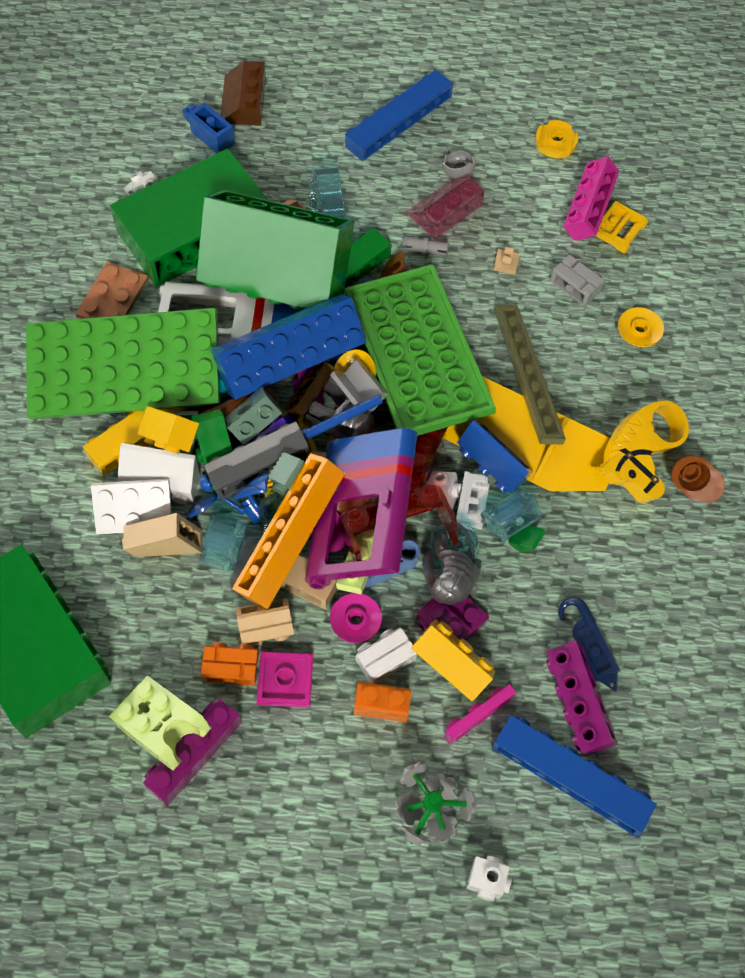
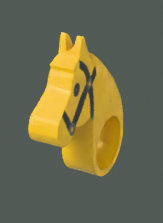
[593,400,689,503]

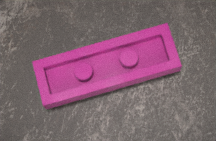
[444,684,516,745]

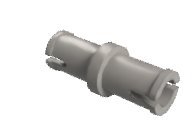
[403,236,449,257]

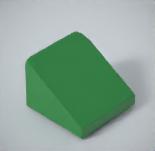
[508,524,545,553]

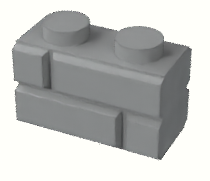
[550,254,605,307]

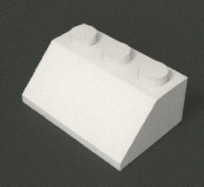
[118,443,200,504]

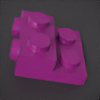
[416,597,489,641]

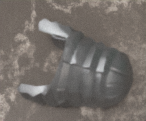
[303,376,374,439]
[422,534,481,605]

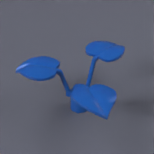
[185,472,270,524]

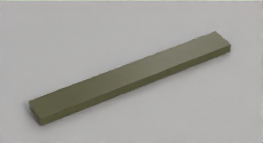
[494,305,566,445]

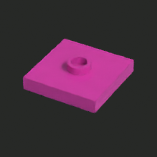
[256,651,314,708]

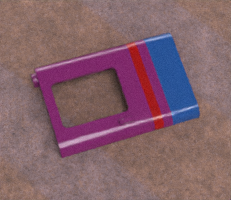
[305,428,418,590]

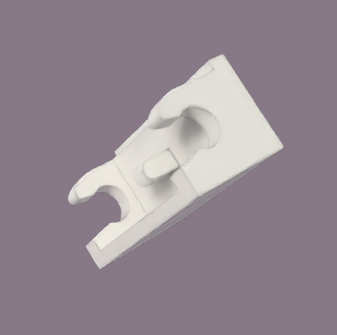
[455,471,490,529]

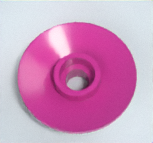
[330,593,382,643]

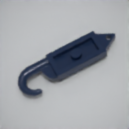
[558,597,621,692]

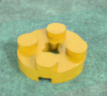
[535,120,578,158]

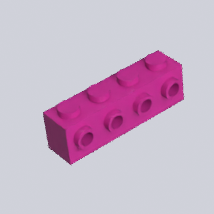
[563,156,619,241]

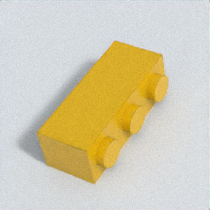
[137,406,199,454]
[411,619,496,701]

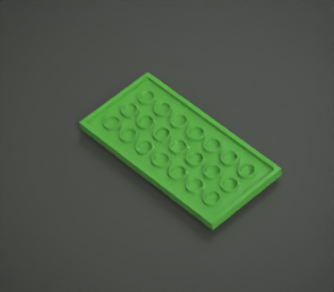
[345,264,496,436]
[26,308,221,420]

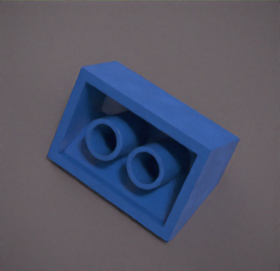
[457,420,534,493]

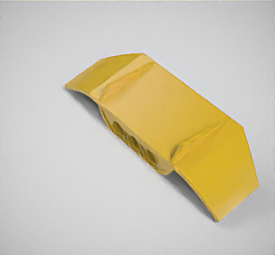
[432,376,610,491]

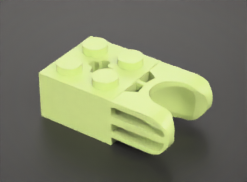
[109,676,212,771]

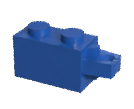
[182,102,235,153]

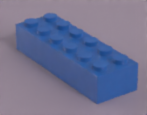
[210,294,367,400]

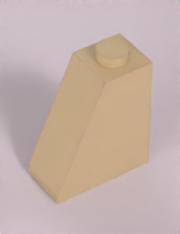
[122,513,203,557]

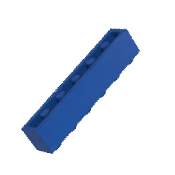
[345,70,453,162]
[492,715,657,837]

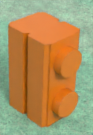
[201,642,259,686]
[354,681,412,723]

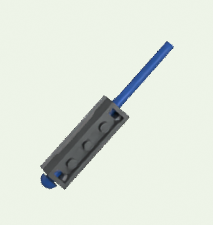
[199,395,383,500]

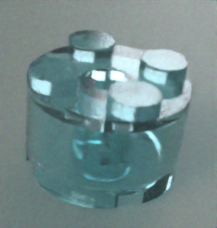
[199,515,247,572]

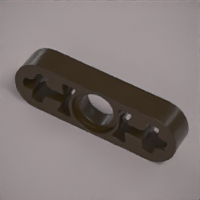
[285,360,334,419]

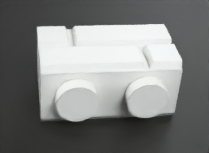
[355,628,417,684]

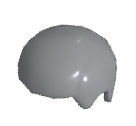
[442,150,475,180]

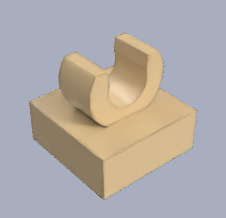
[494,247,520,275]

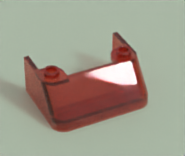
[339,484,459,562]

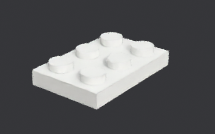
[91,479,172,534]

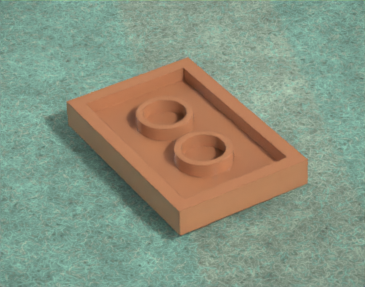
[76,262,149,319]

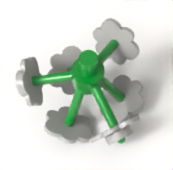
[395,762,477,846]

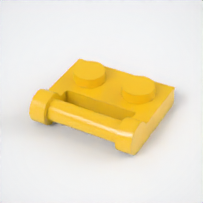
[596,201,648,254]

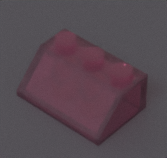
[405,177,485,240]

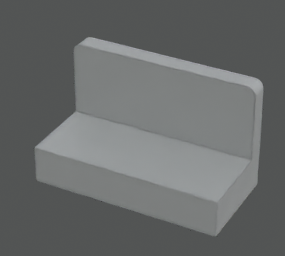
[330,360,388,412]

